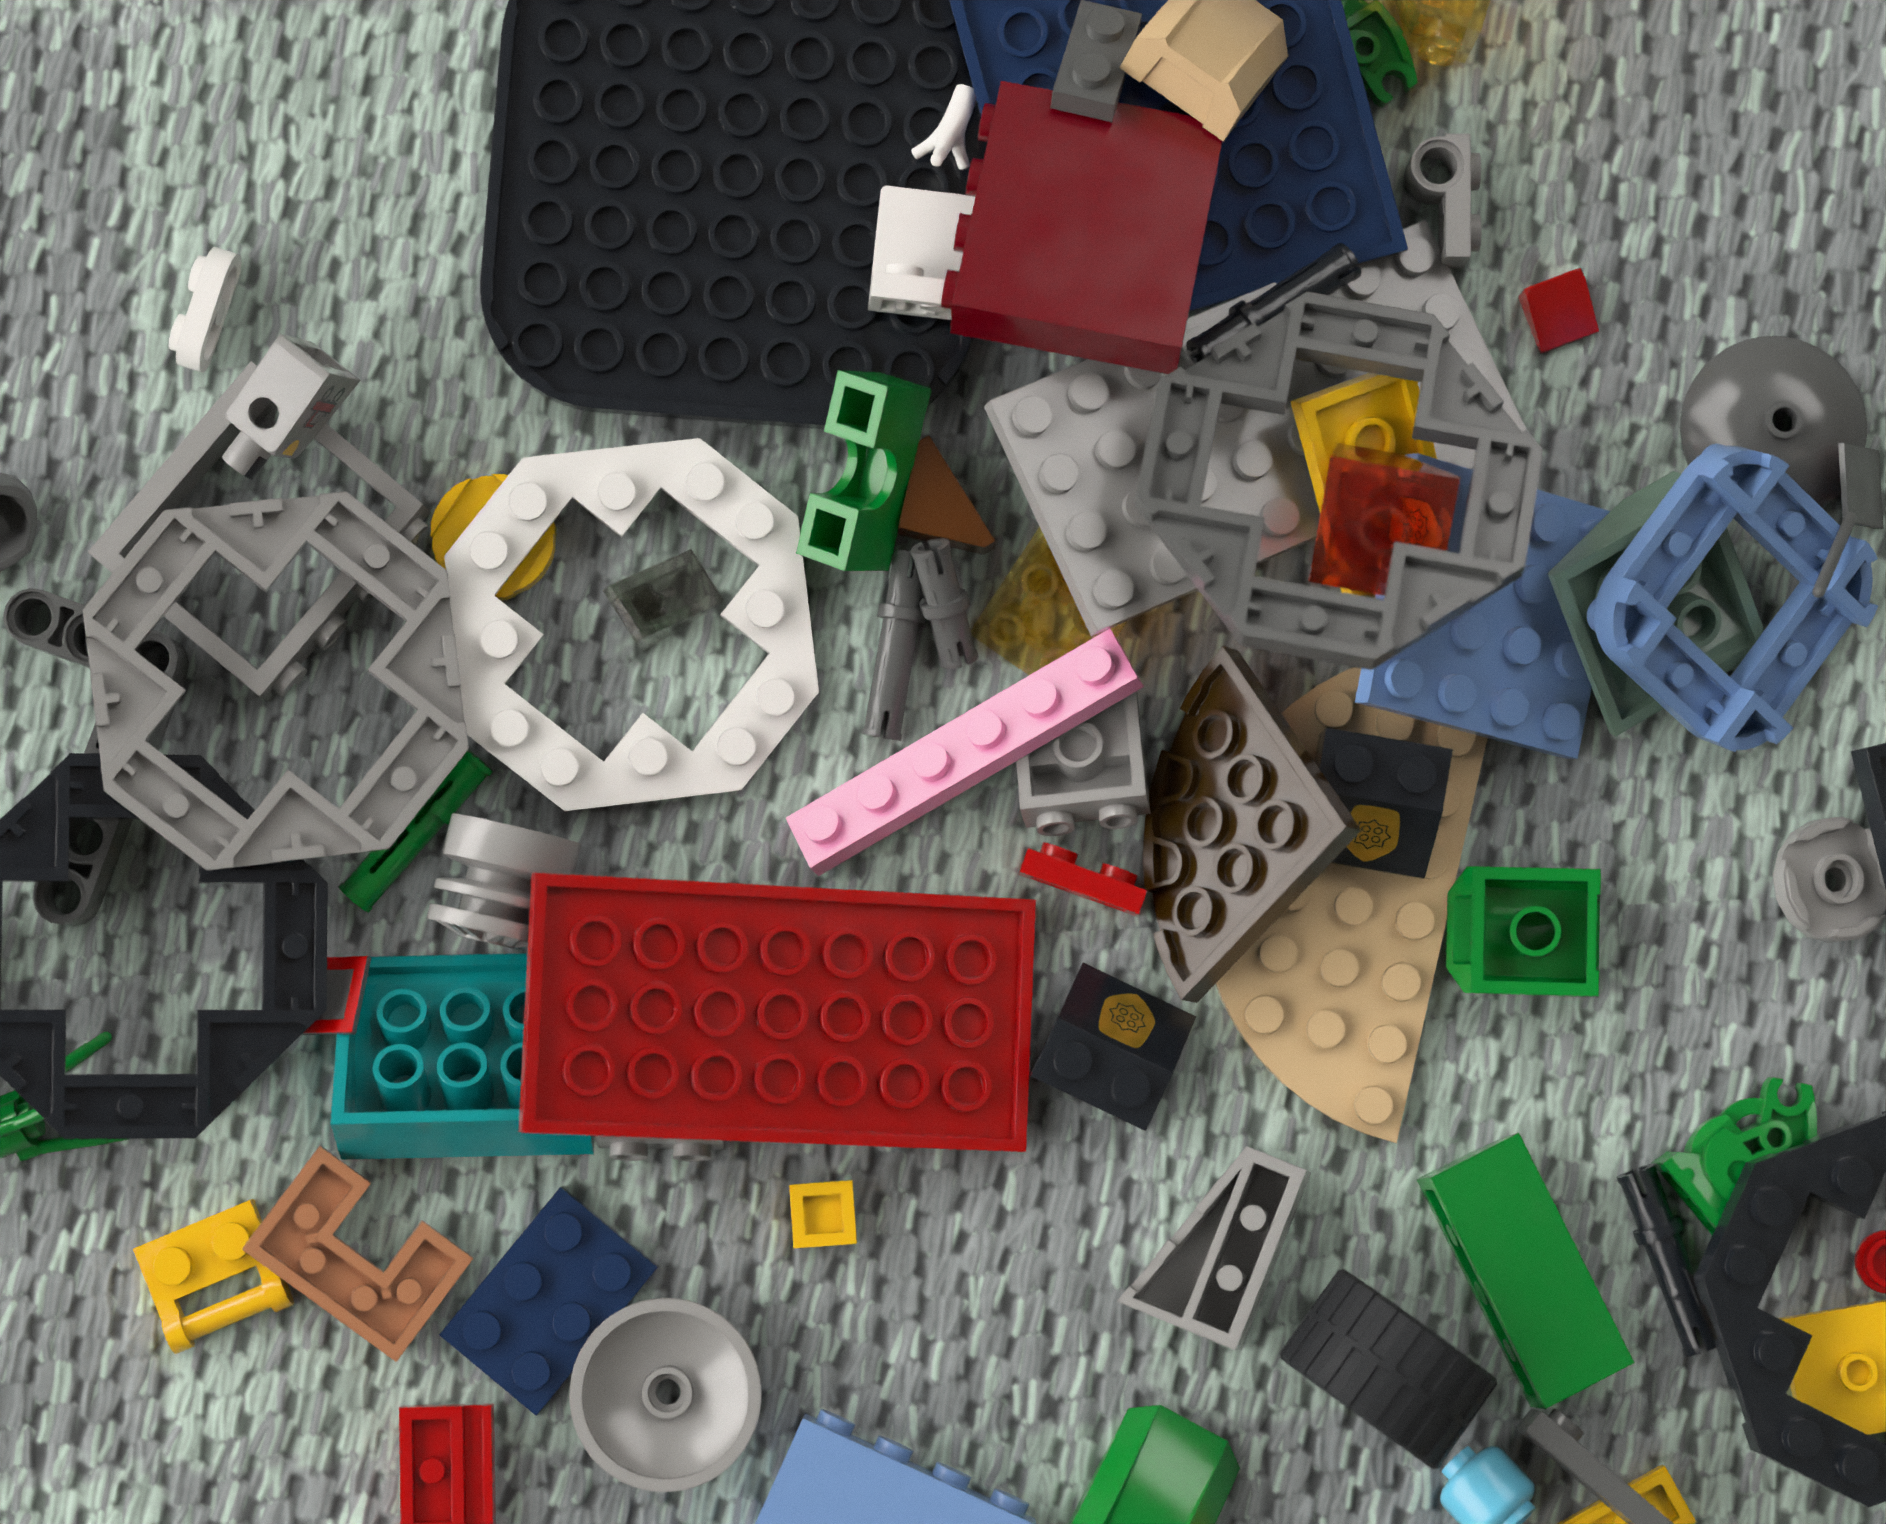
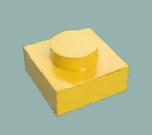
[789,1180,857,1248]

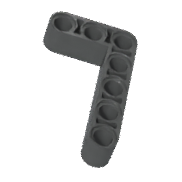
[3,588,189,927]

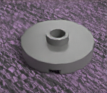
[1773,817,1886,943]

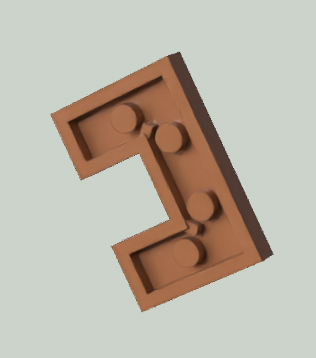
[242,1145,473,1362]

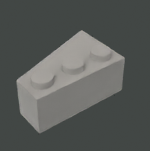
[1117,1146,1311,1350]

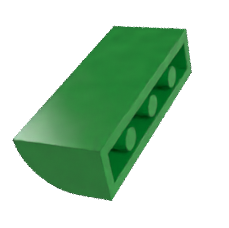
[1416,1133,1635,1409]

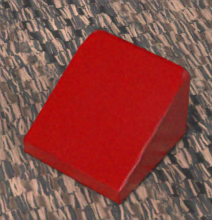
[1518,268,1599,354]

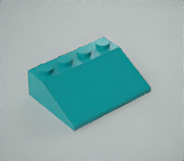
[330,953,595,1160]

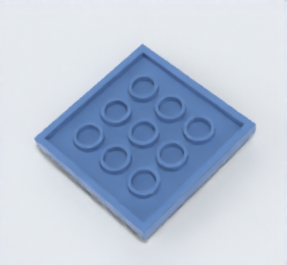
[1354,453,1610,759]

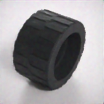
[1279,1269,1497,1469]

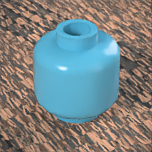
[1440,1446,1536,1524]

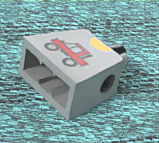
[222,334,361,480]

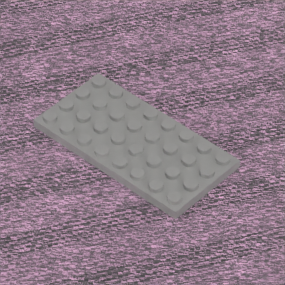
[984,220,1526,637]

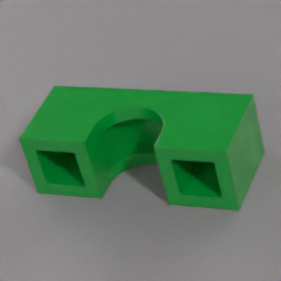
[796,370,931,571]

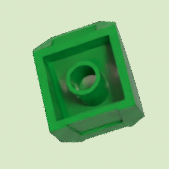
[1446,866,1601,998]
[1068,1405,1240,1524]

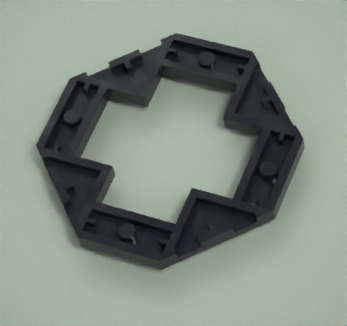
[0,753,328,1139]
[1693,1111,1886,1508]

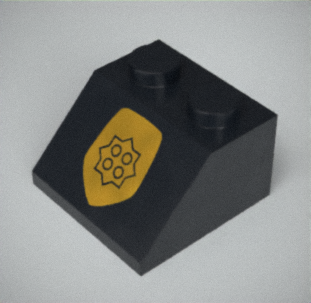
[1315,728,1453,879]
[1029,962,1196,1131]

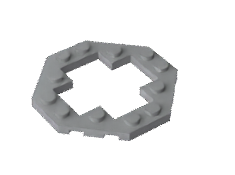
[83,491,469,871]

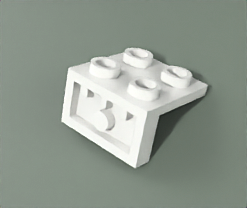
[868,186,975,320]

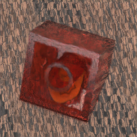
[1308,443,1461,596]

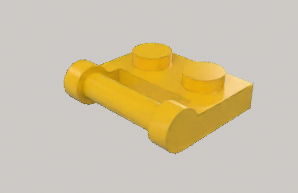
[133,1199,294,1354]

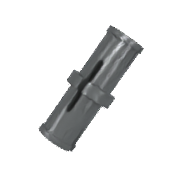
[910,538,979,669]

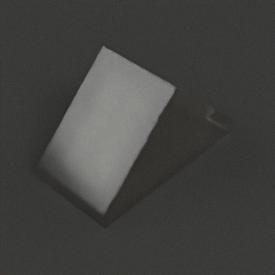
[603,549,724,653]

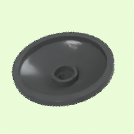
[1680,336,1867,507]

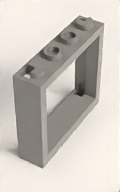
[88,361,431,702]

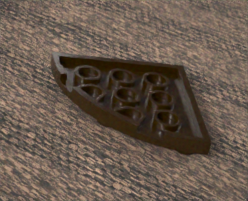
[1143,646,1362,1003]

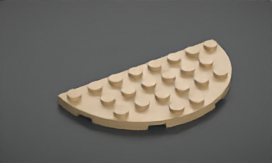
[1215,667,1487,1143]

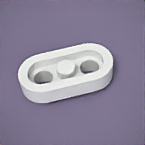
[169,247,242,373]

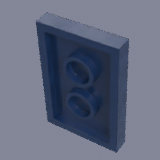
[439,1187,659,1416]

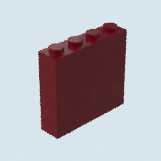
[941,81,1222,374]

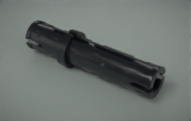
[1186,243,1361,364]
[1616,1163,1717,1357]

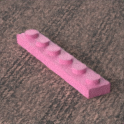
[786,629,1144,876]

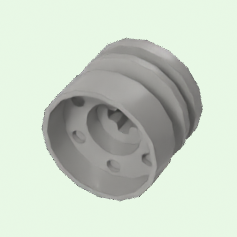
[426,813,581,950]

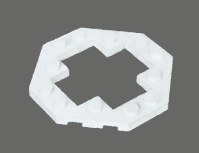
[444,438,819,811]

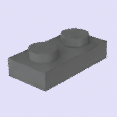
[1050,0,1142,122]

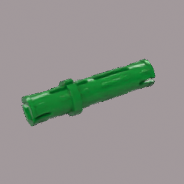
[338,749,493,913]

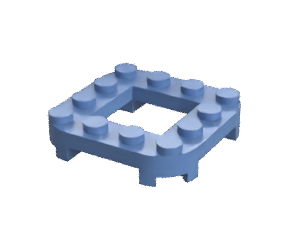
[1587,443,1878,752]

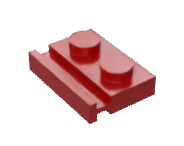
[399,1403,496,1524]

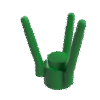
[0,1031,129,1162]

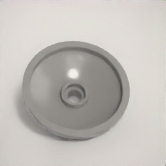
[569,1298,762,1492]

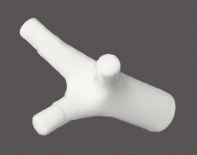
[912,84,977,170]

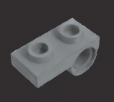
[1404,133,1482,269]

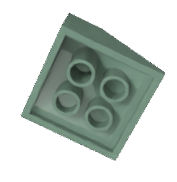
[1547,471,1764,737]

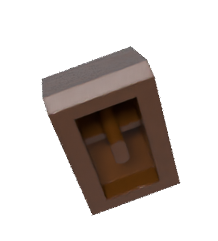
[898,435,995,555]

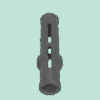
[861,549,926,741]

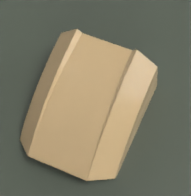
[1120,0,1288,141]

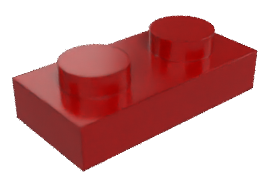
[1018,842,1147,916]

